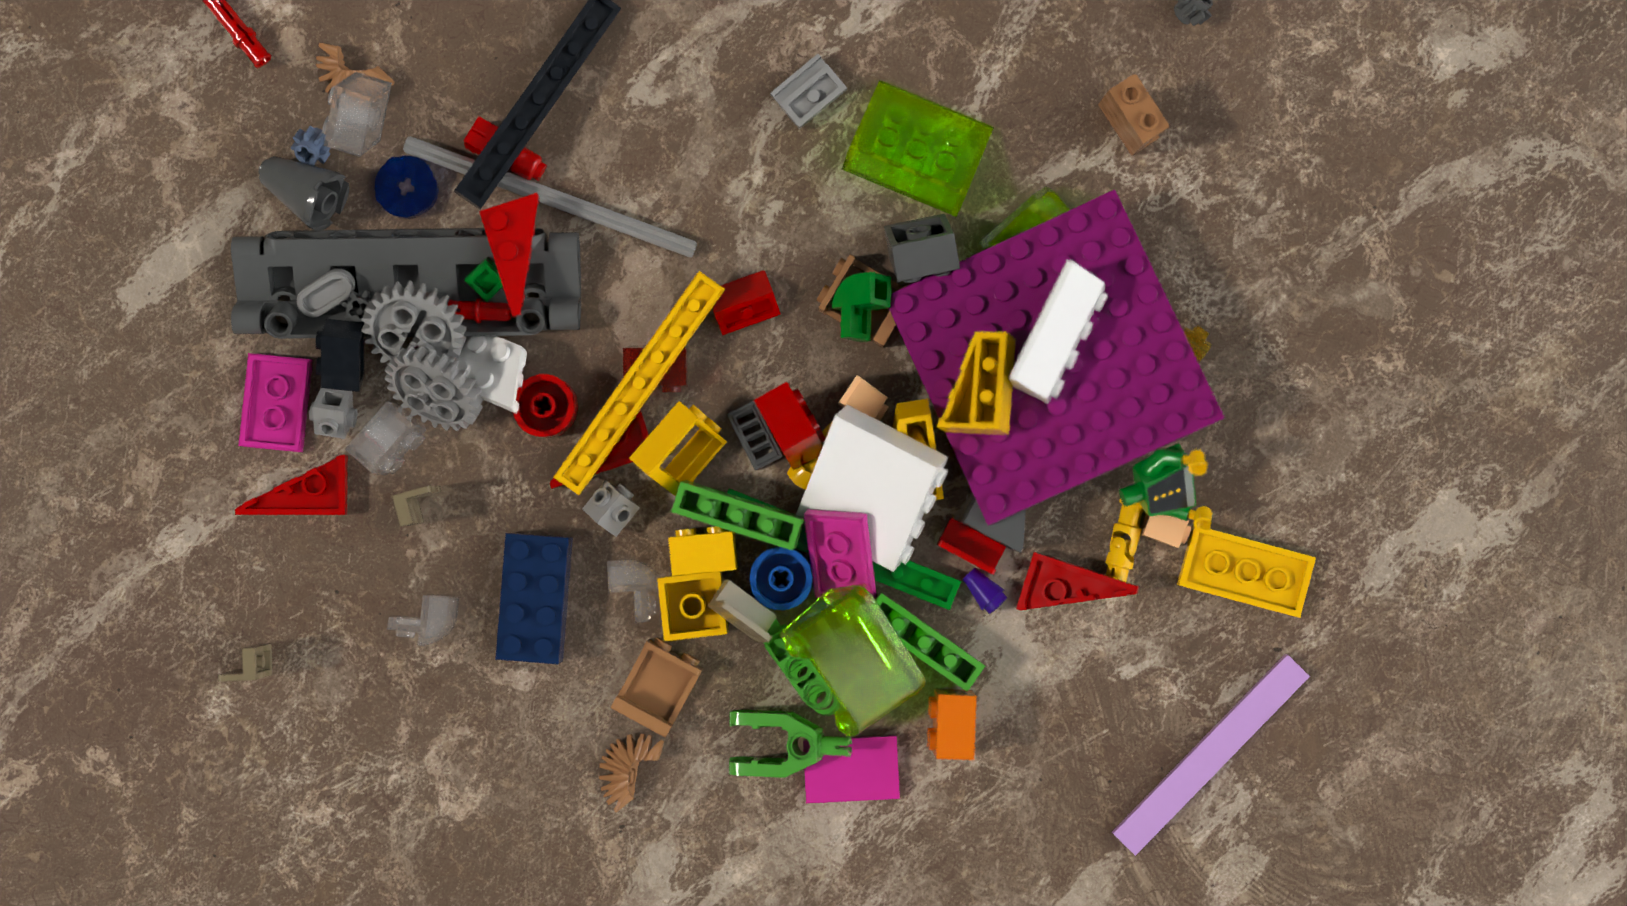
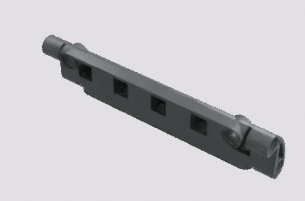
[231,228,581,339]

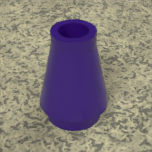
[962,568,1008,615]

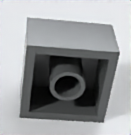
[884,213,960,283]

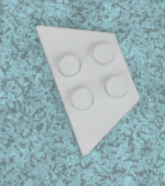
[454,336,527,413]

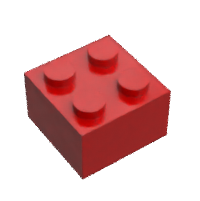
[754,381,826,471]

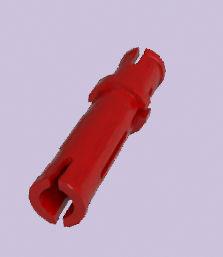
[202,0,272,68]

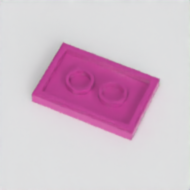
[238,353,313,452]
[804,509,877,603]
[803,735,900,804]

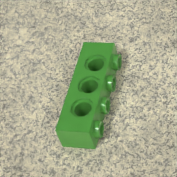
[671,480,804,551]
[863,592,985,692]

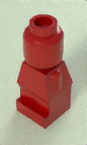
[463,116,547,181]

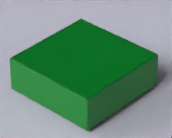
[464,257,503,302]

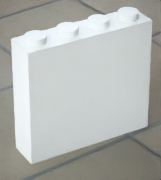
[796,405,948,572]

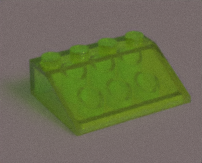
[841,80,994,217]

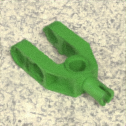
[763,607,840,716]
[729,710,852,778]

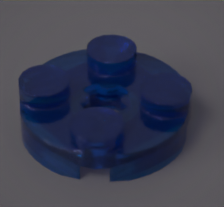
[374,156,439,219]

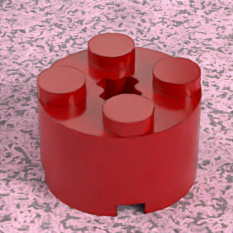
[512,374,578,438]

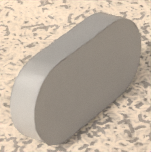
[296,269,355,317]

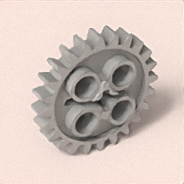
[362,281,466,363]
[384,346,484,431]

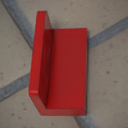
[712,270,781,336]
[936,517,1006,575]

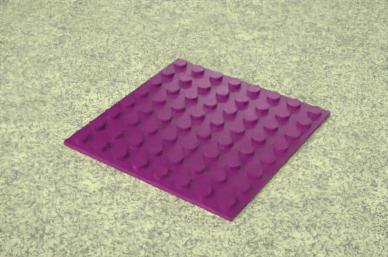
[889,189,1225,526]

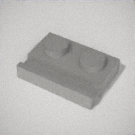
[770,53,847,130]

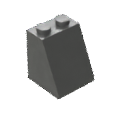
[960,496,1026,553]

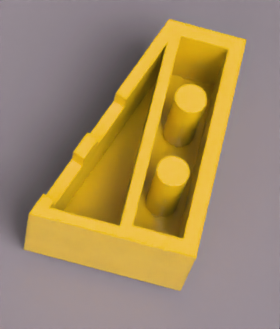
[937,332,1016,435]
[892,398,944,500]

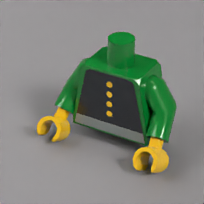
[1119,443,1212,532]

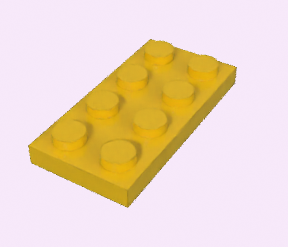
[1177,525,1316,618]

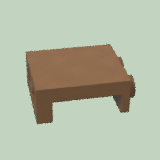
[1098,74,1169,156]
[816,254,906,348]
[610,637,703,738]

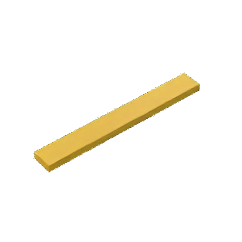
[553,271,725,495]

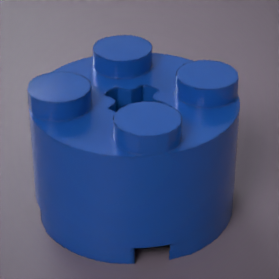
[749,546,813,610]

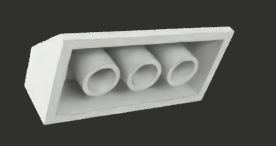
[1009,260,1108,404]

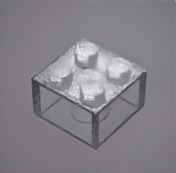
[322,72,392,157]
[345,401,427,475]

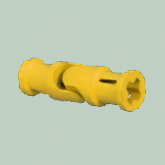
[1105,498,1143,582]

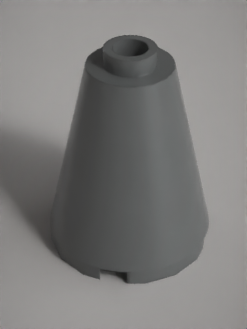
[259,156,349,231]

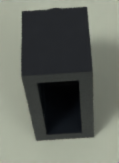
[316,319,365,392]

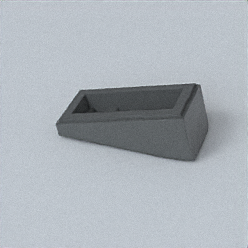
[727,401,783,470]

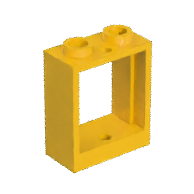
[629,401,727,496]

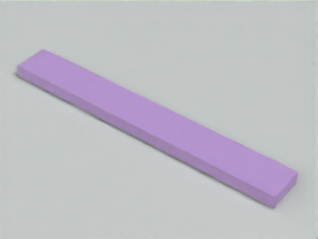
[1112,654,1310,856]

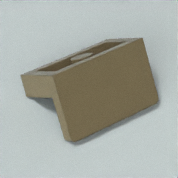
[392,486,441,527]
[708,580,777,642]
[218,644,272,681]

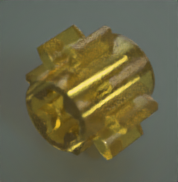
[1183,325,1212,363]

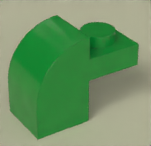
[832,272,892,342]

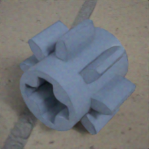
[291,126,333,166]

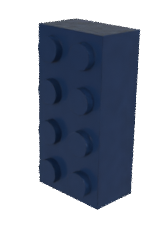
[495,533,573,664]

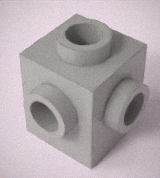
[309,388,358,439]
[582,480,640,537]

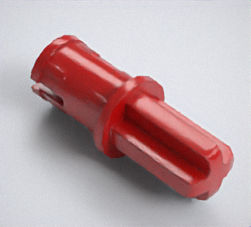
[448,298,511,323]

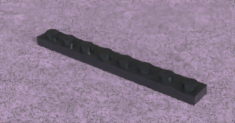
[454,0,621,210]

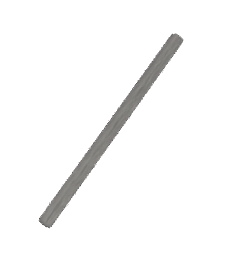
[403,136,697,257]

